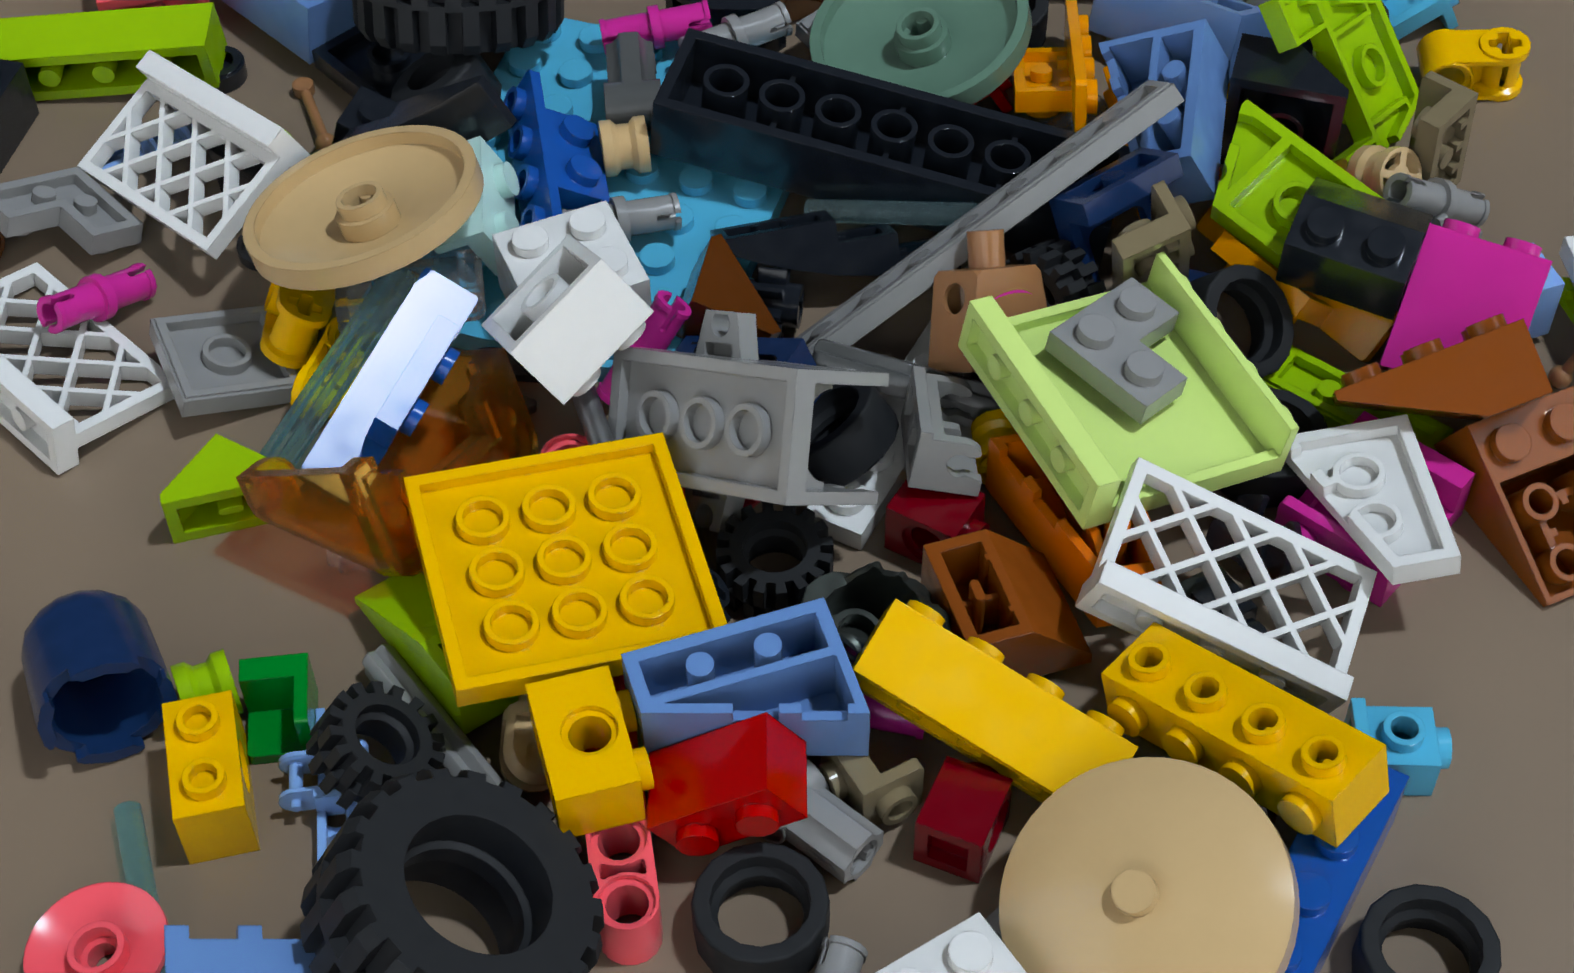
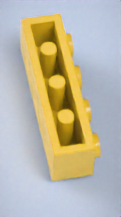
[852,598,1138,803]
[1101,622,1389,848]

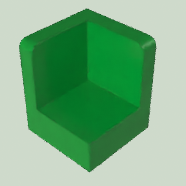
[238,652,318,765]

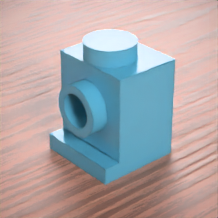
[1344,698,1452,796]

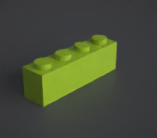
[0,2,227,101]

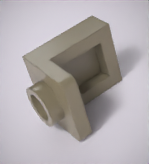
[816,756,924,826]

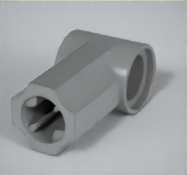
[762,759,884,884]

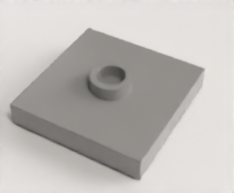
[149,305,298,418]

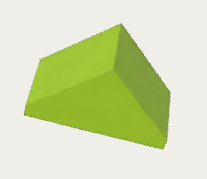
[159,434,301,544]

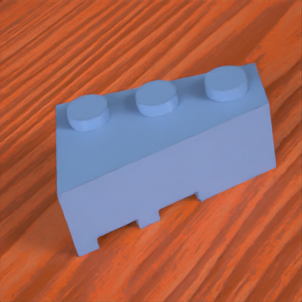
[621,597,871,756]

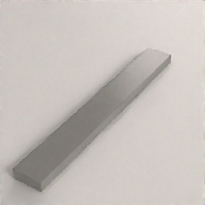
[796,80,1184,355]

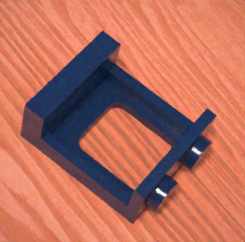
[1049,147,1210,294]

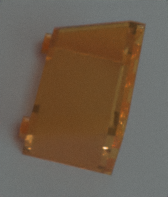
[236,348,538,577]

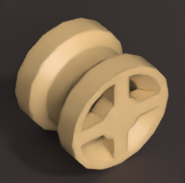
[598,115,652,178]
[1346,145,1422,198]

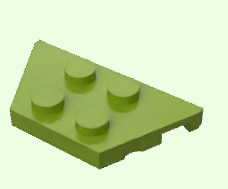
[1210,99,1384,269]

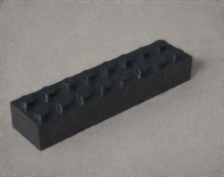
[650,28,1130,269]

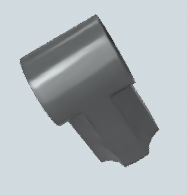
[603,32,661,131]

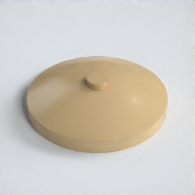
[242,125,484,291]
[999,757,1300,973]

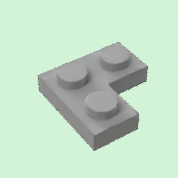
[0,166,143,255]
[1045,277,1188,425]

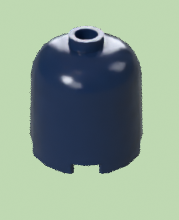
[21,590,178,764]

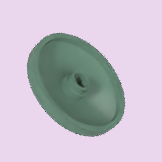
[809,0,1032,104]

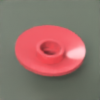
[23,882,169,973]

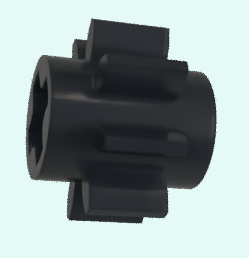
[749,266,805,338]

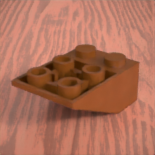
[1332,313,1553,421]
[1434,386,1574,607]

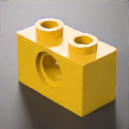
[525,665,654,837]
[161,690,260,865]

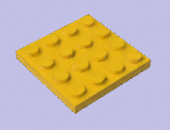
[403,432,727,707]

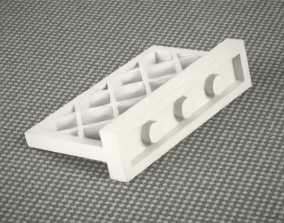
[77,49,310,260]
[0,262,174,475]
[1075,457,1377,714]

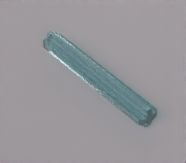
[259,267,417,473]

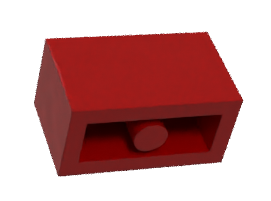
[647,712,808,856]

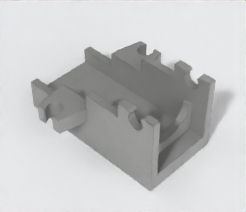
[608,309,889,532]

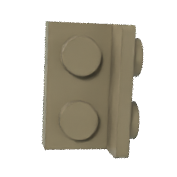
[1409,71,1479,185]
[1112,180,1196,290]

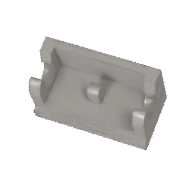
[900,366,982,497]

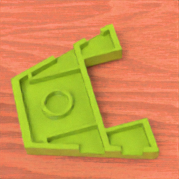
[1258,0,1419,171]

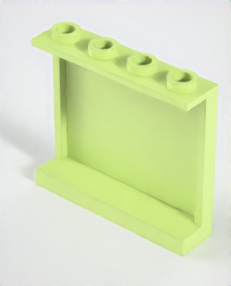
[958,252,1300,530]

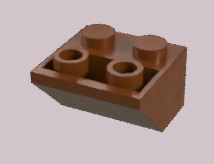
[921,529,1092,678]

